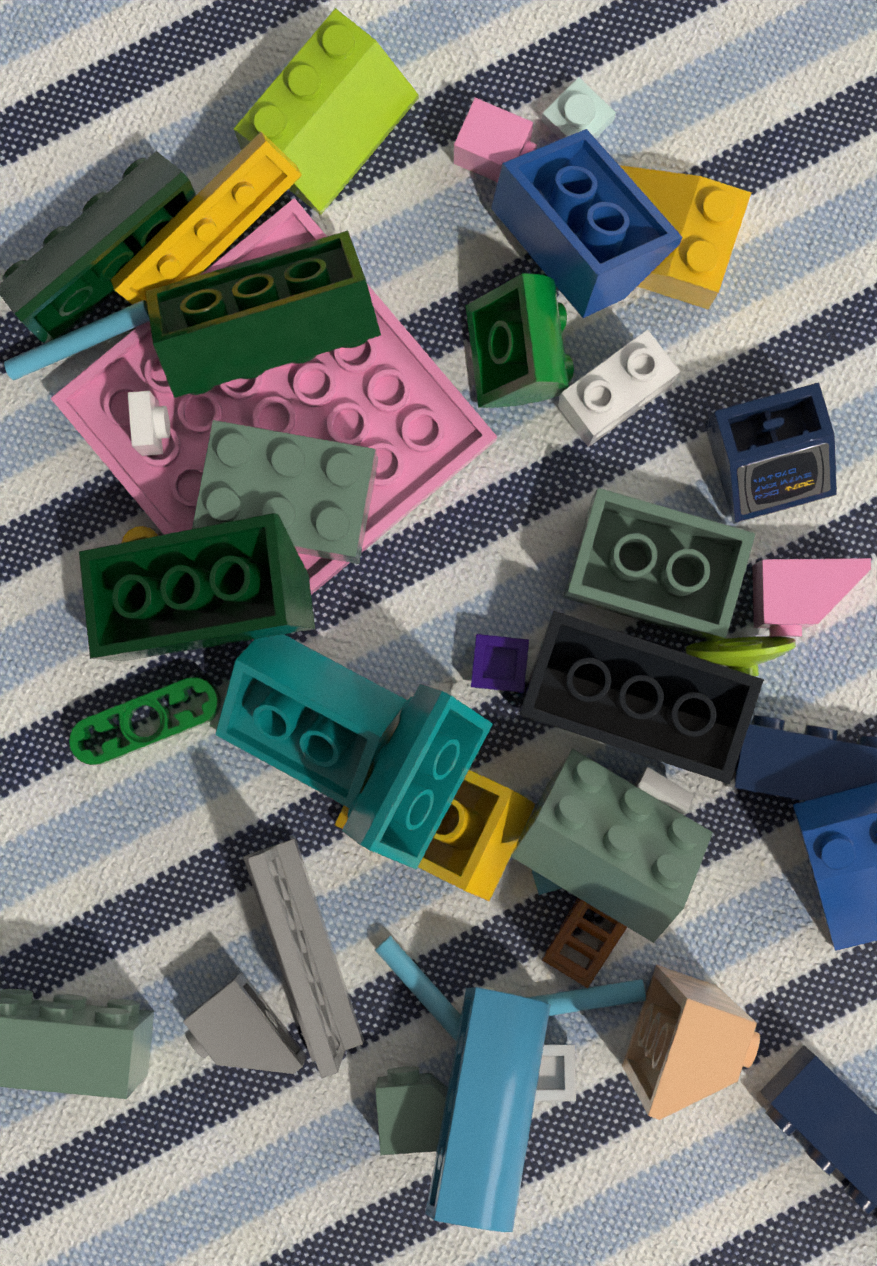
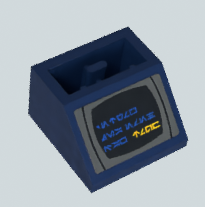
[704,382,837,524]

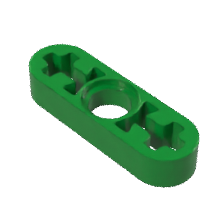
[69,677,221,765]

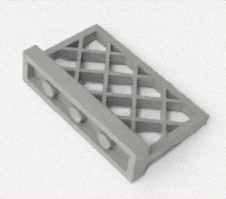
[243,838,364,1079]

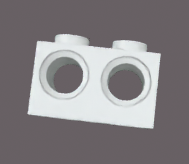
[557,329,680,447]

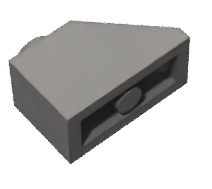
[183,972,307,1074]

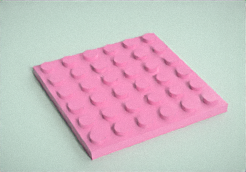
[51,198,497,641]

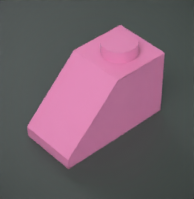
[752,558,871,637]

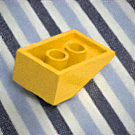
[619,165,752,310]
[335,770,535,901]

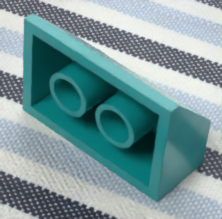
[215,634,407,808]
[342,684,493,869]

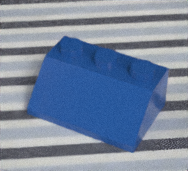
[491,129,682,318]

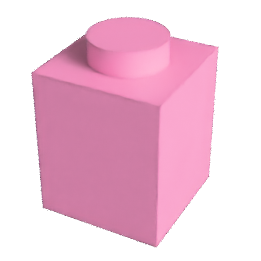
[454,98,537,182]

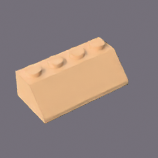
[622,964,760,1120]

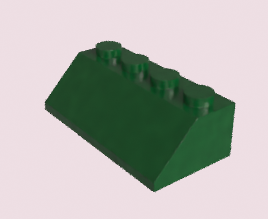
[0,151,196,344]
[146,230,381,398]
[79,513,315,661]

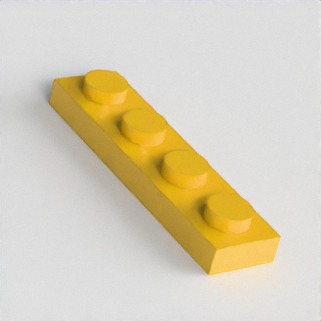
[111,132,302,305]

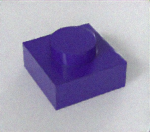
[470,634,529,693]

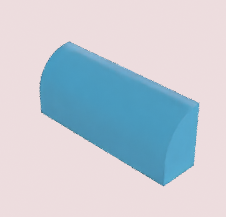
[425,987,551,1232]

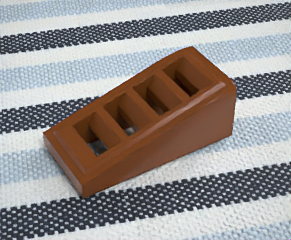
[541,898,627,988]

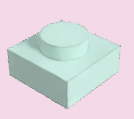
[541,77,616,139]

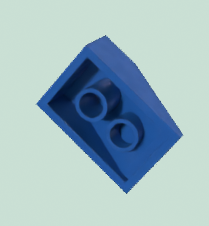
[793,782,877,951]

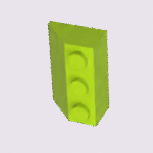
[234,8,419,215]

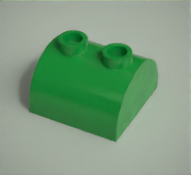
[466,273,574,408]

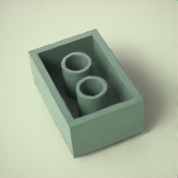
[192,420,378,564]
[563,488,756,642]
[510,748,713,943]
[0,989,154,1099]

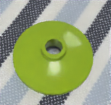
[686,636,796,676]

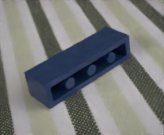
[725,715,877,801]
[760,1045,877,1215]

